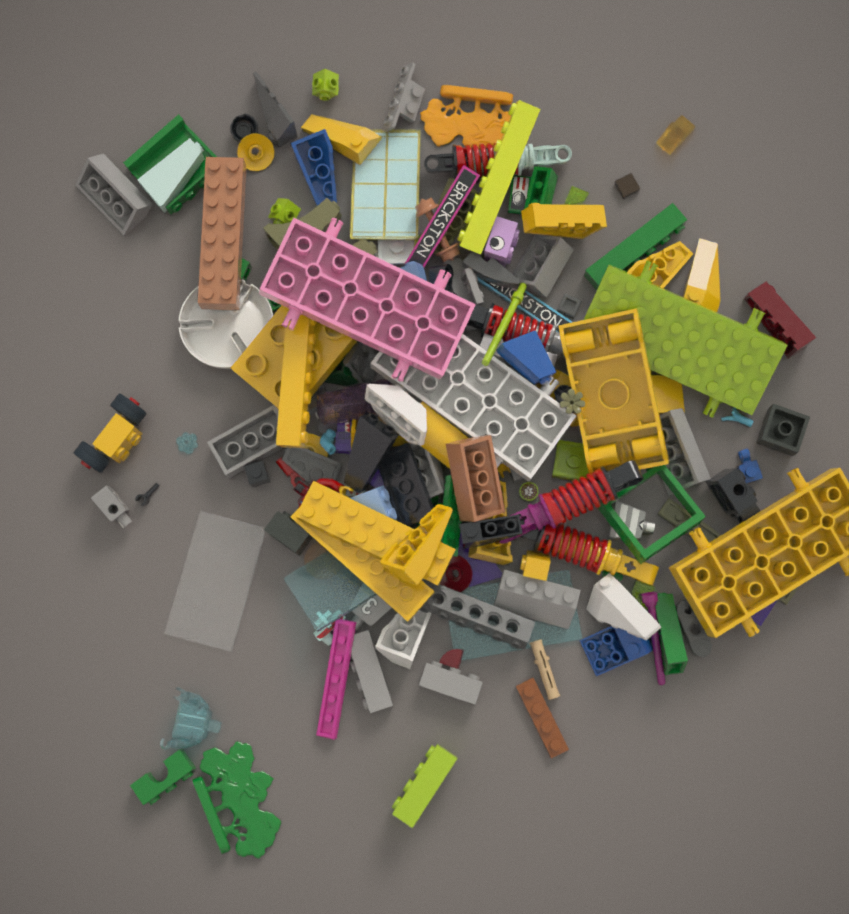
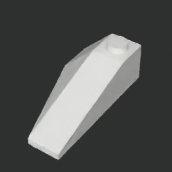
[586,573,661,640]
[375,599,437,669]

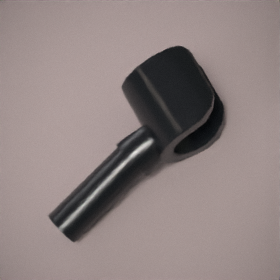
[135,483,159,506]

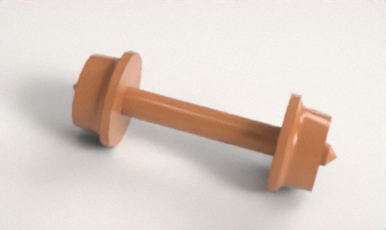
[415,197,460,262]

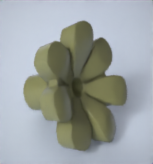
[560,389,585,414]

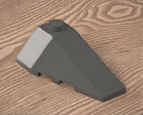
[253,72,298,148]

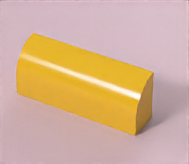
[420,401,468,469]

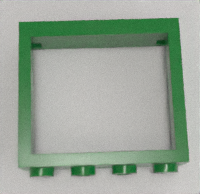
[598,465,706,564]

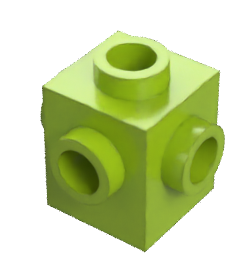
[312,69,339,101]
[268,198,301,224]

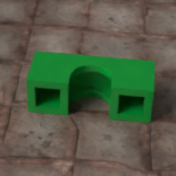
[130,749,196,805]

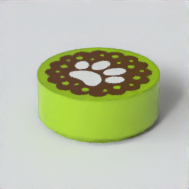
[519,482,539,502]

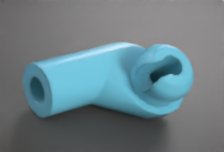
[320,429,336,455]

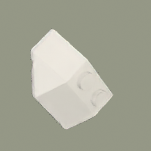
[365,384,427,446]

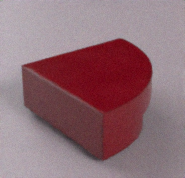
[439,649,464,669]

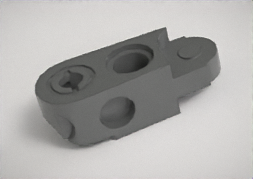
[675,599,712,657]

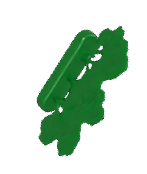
[192,741,281,859]

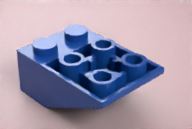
[579,626,653,676]

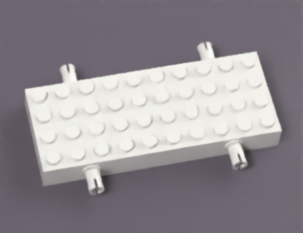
[370,334,576,481]

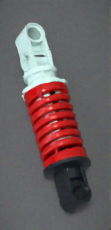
[424,143,572,179]

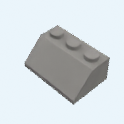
[513,234,573,297]

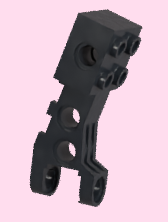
[706,468,760,524]

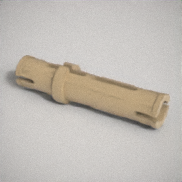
[530,639,560,700]

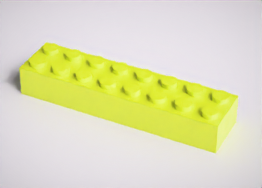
[457,100,541,255]

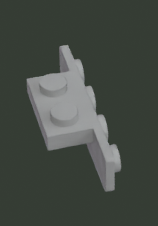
[383,62,425,132]
[443,258,484,331]

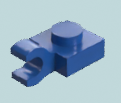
[737,448,763,483]

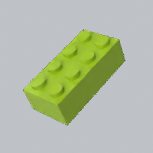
[391,743,457,828]

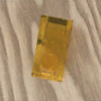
[656,115,696,154]

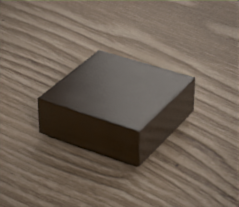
[615,173,640,199]

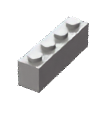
[350,630,393,713]

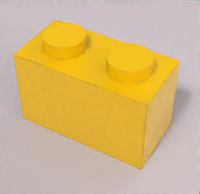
[520,550,550,581]

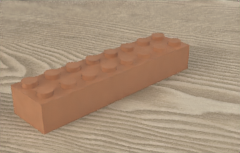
[198,157,247,310]

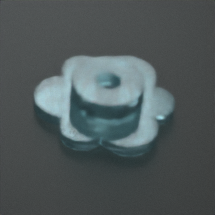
[176,432,198,454]

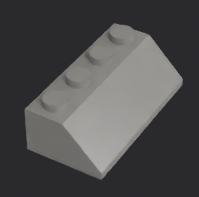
[75,154,153,235]
[660,408,711,495]
[494,570,581,629]

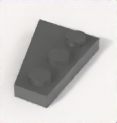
[281,448,342,484]

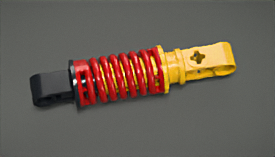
[519,516,659,586]

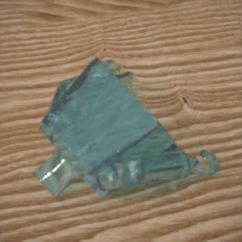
[160,687,221,750]

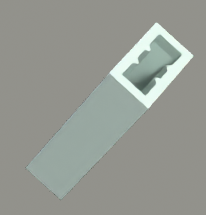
[138,138,205,213]

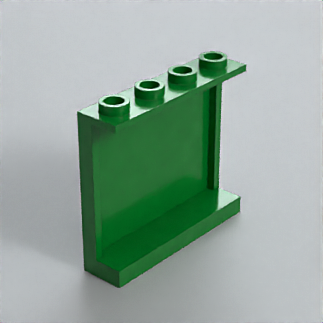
[123,114,217,215]

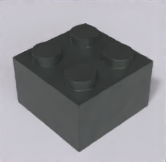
[756,404,810,456]
[264,511,313,556]

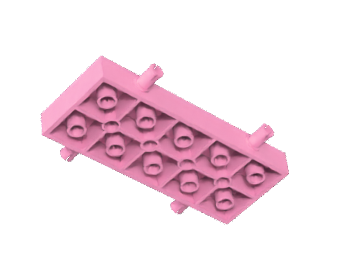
[259,218,476,382]

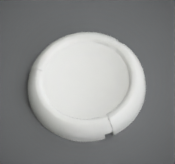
[179,279,273,369]

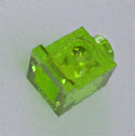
[630,581,655,610]

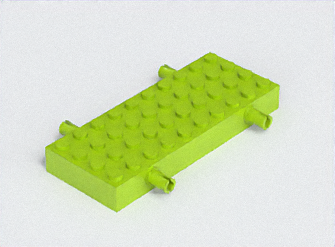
[583,260,787,418]

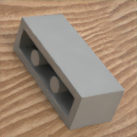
[419,661,483,705]

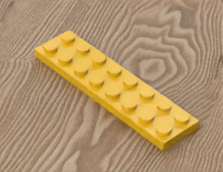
[296,481,456,586]
[291,507,435,622]

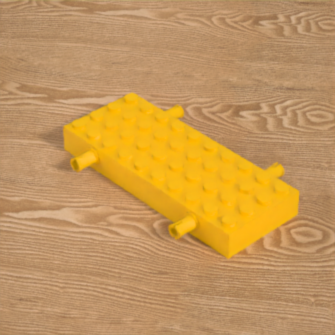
[669,467,849,638]

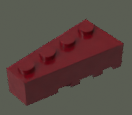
[744,281,816,359]

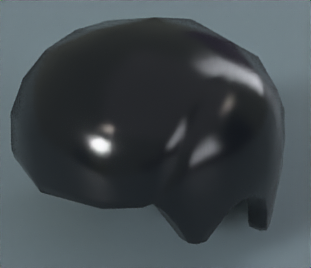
[230,113,258,142]

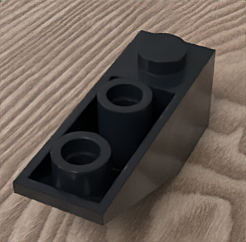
[460,514,523,549]

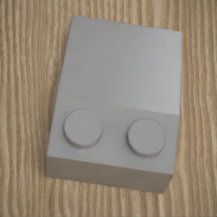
[411,443,445,498]

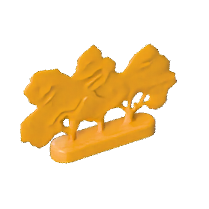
[420,85,513,147]

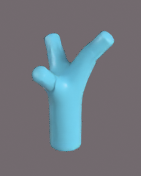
[721,407,753,427]

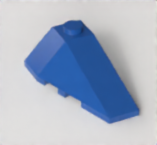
[290,129,337,206]

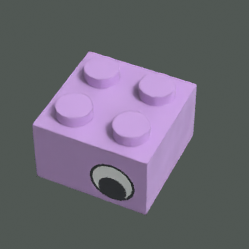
[484,216,520,268]

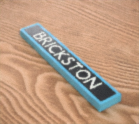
[477,277,572,333]

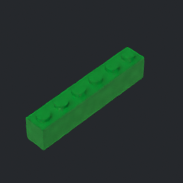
[584,203,687,291]

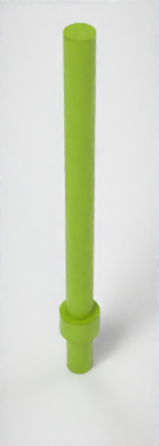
[481,283,527,366]

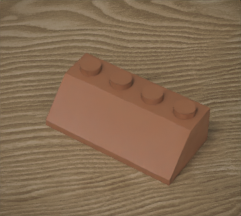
[446,435,505,522]

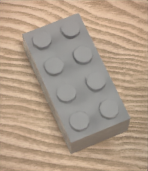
[207,405,284,478]

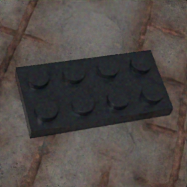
[379,443,434,527]

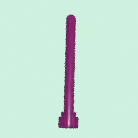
[641,592,666,686]

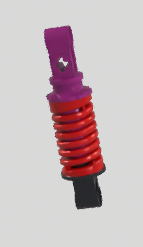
[499,460,644,544]

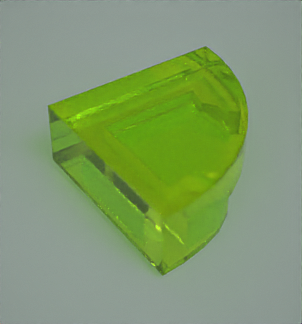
[565,186,589,205]

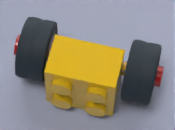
[73,393,147,473]

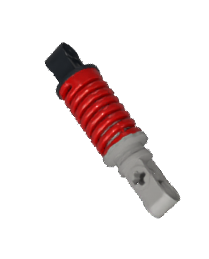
[467,301,565,359]

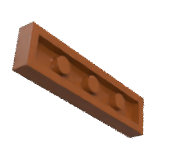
[515,678,569,758]

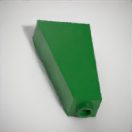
[655,592,688,675]

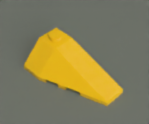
[301,114,382,165]
[682,239,721,312]
[627,241,693,288]
[379,504,453,585]

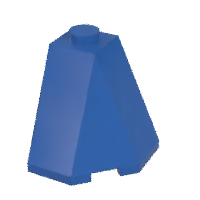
[496,330,556,385]

